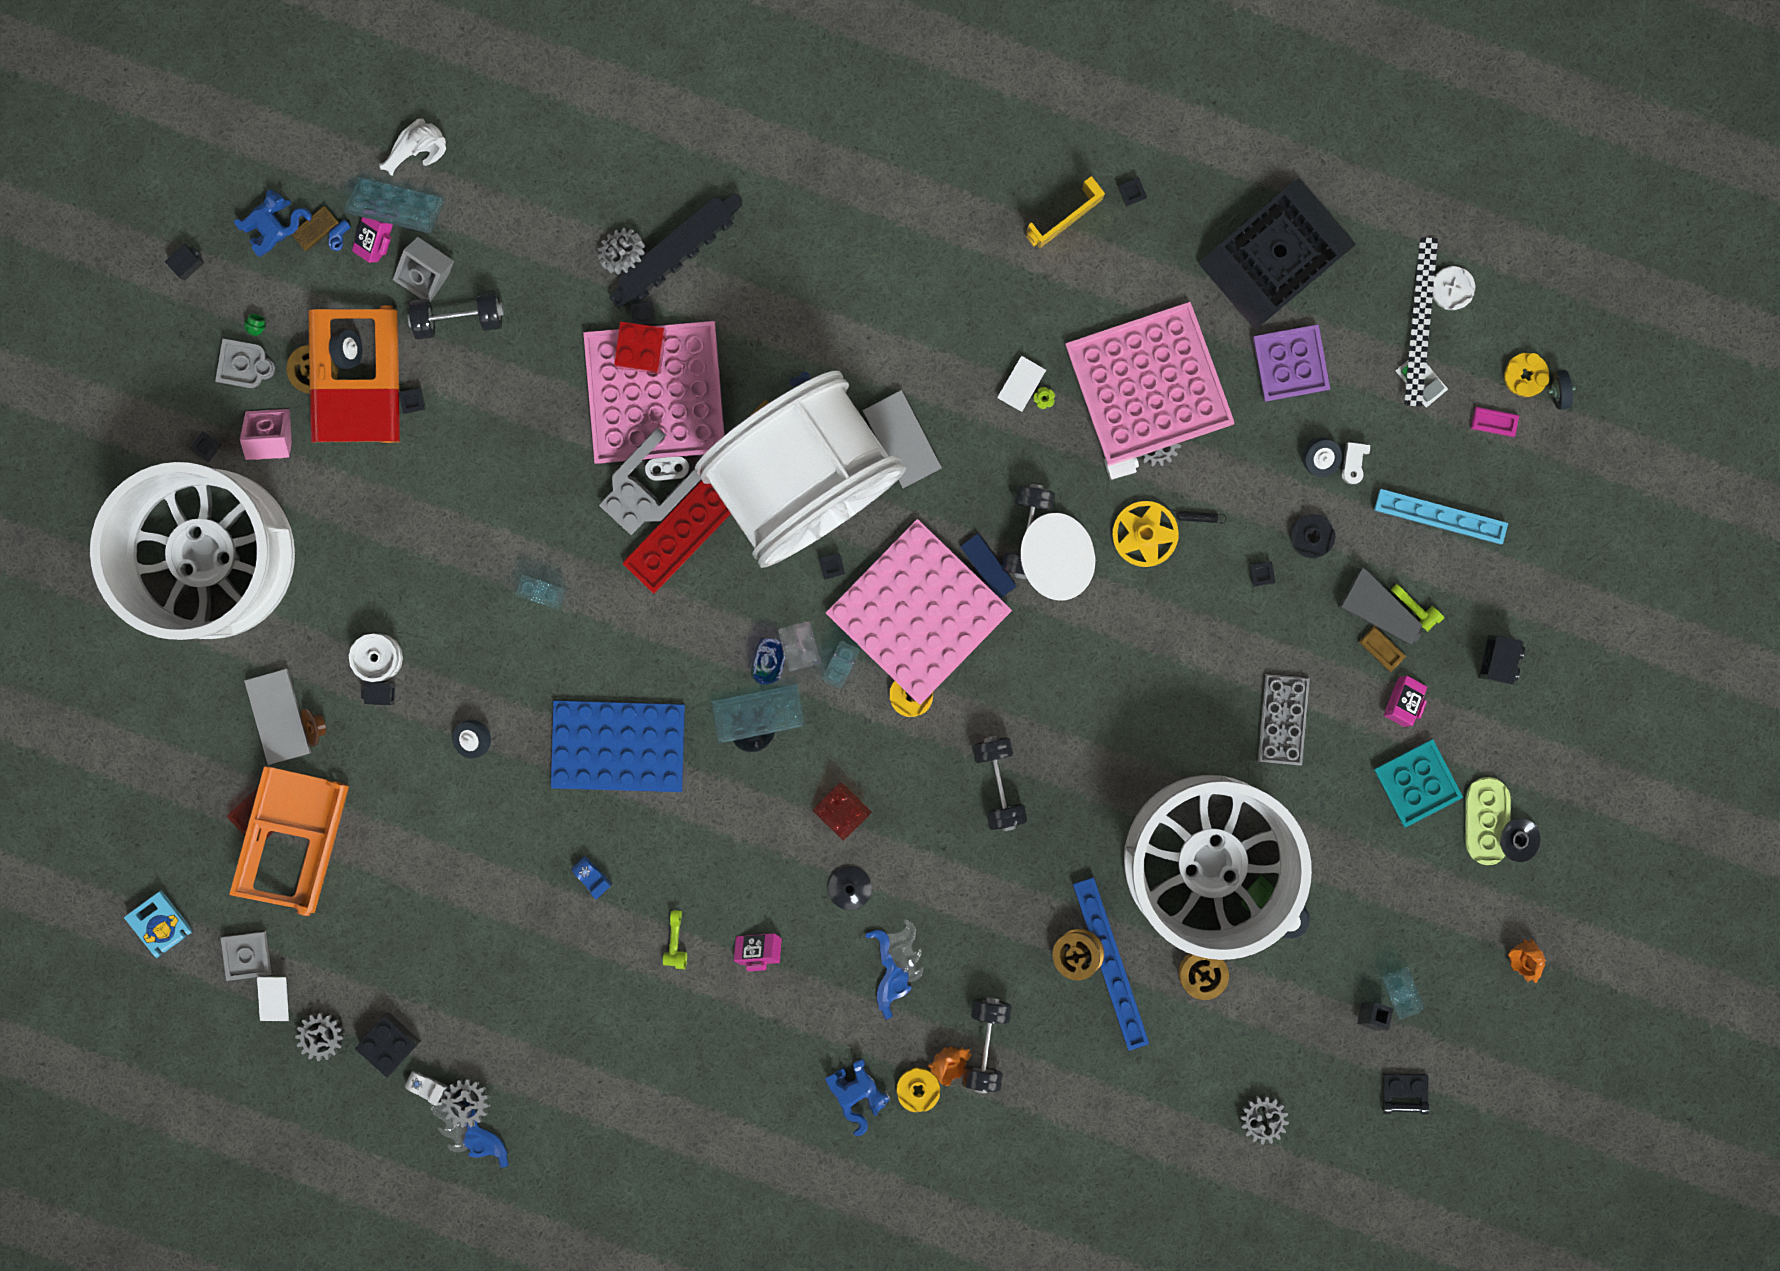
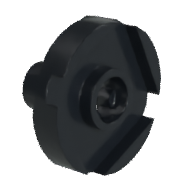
[1290,514,1336,558]

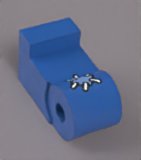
[571,856,613,899]

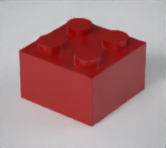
[614,322,667,374]

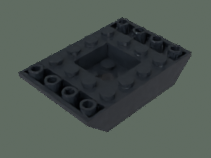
[1199,178,1356,330]

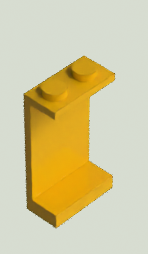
[1026,176,1105,249]

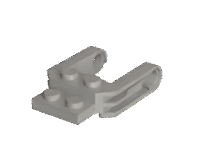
[599,427,701,535]

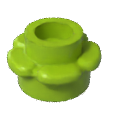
[1033,387,1055,409]

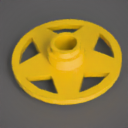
[1112,501,1179,567]

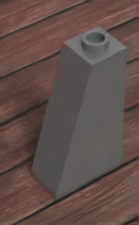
[1339,568,1422,645]

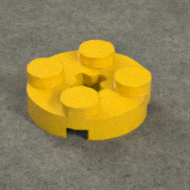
[1504,353,1549,397]
[890,681,933,717]
[897,1067,940,1112]

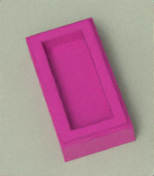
[1471,407,1519,437]

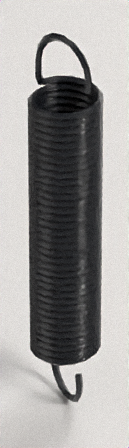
[1171,511,1227,524]

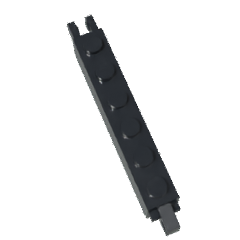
[609,194,743,309]

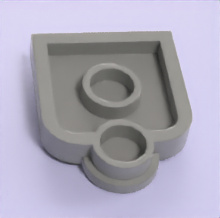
[215,339,275,388]

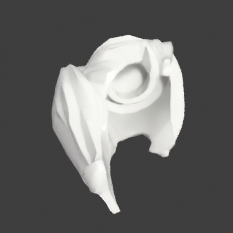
[379,118,446,176]

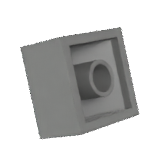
[393,237,454,302]

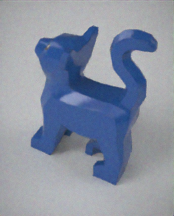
[234,190,312,257]
[825,1059,890,1136]

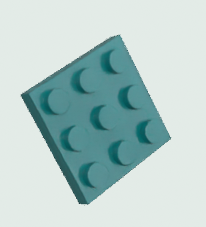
[1373,739,1463,828]

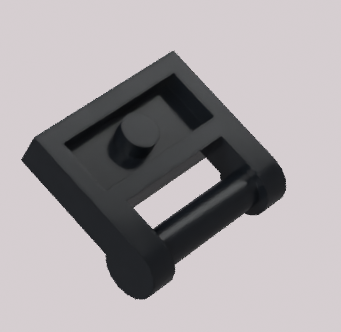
[1383,1074,1429,1115]

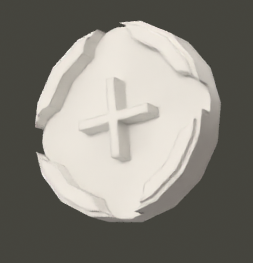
[1432,266,1475,310]

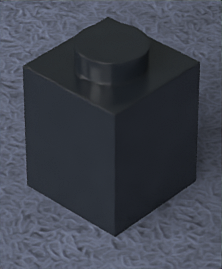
[164,244,204,280]
[361,682,395,705]
[1357,1002,1394,1030]

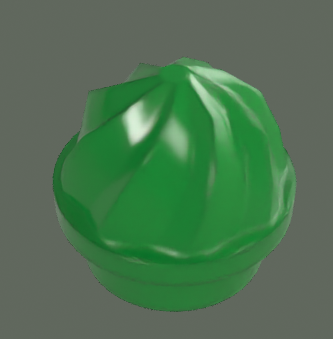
[244,313,266,336]

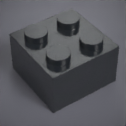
[1478,635,1525,685]
[355,1013,421,1078]

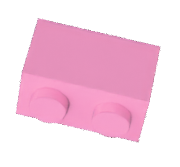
[240,409,292,460]

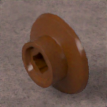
[301,709,326,747]

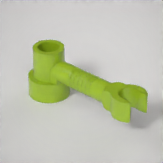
[1391,584,1445,632]
[663,910,687,969]

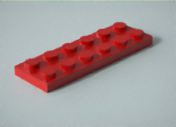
[622,481,731,594]

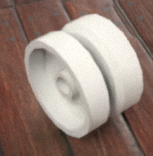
[349,633,403,682]

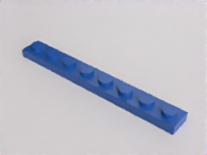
[1073,877,1149,1051]

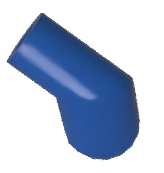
[328,219,351,251]

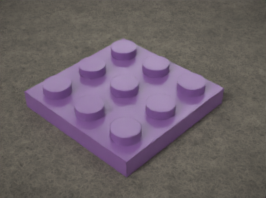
[1253,324,1330,402]

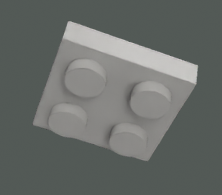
[221,931,271,981]

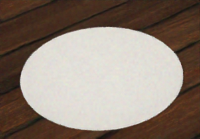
[1021,513,1095,600]

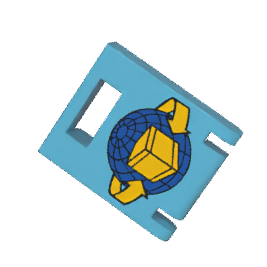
[124,890,193,958]

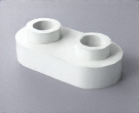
[645,457,690,481]

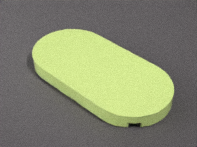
[1465,777,1511,865]

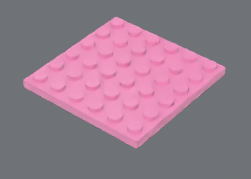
[1065,302,1234,466]
[583,321,725,464]
[826,519,1012,705]

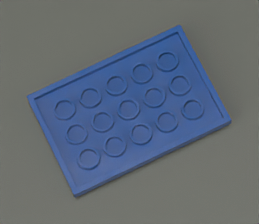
[551,701,685,792]

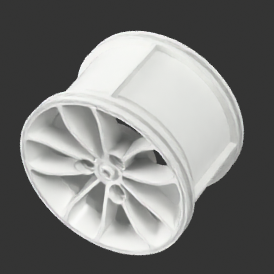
[695,370,906,568]
[90,462,295,640]
[1124,775,1312,960]

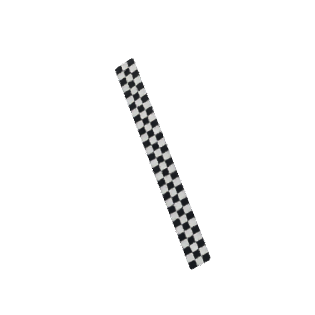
[1404,238,1438,406]

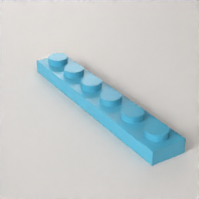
[1374,489,1508,545]

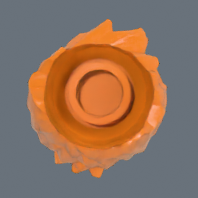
[1508,939,1546,983]
[928,1046,972,1086]

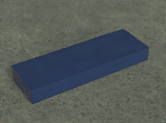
[960,534,1017,598]

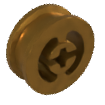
[286,345,339,394]
[1052,928,1104,980]
[1178,953,1229,1000]

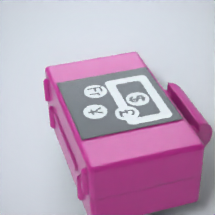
[352,211,393,263]
[1384,676,1427,727]
[734,933,782,971]

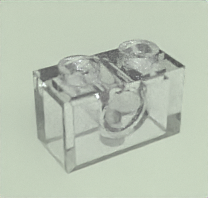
[778,621,821,672]

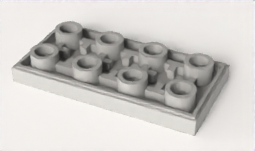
[863,390,942,488]
[245,669,312,765]
[1257,674,1310,765]

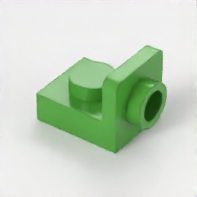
[1241,875,1275,911]

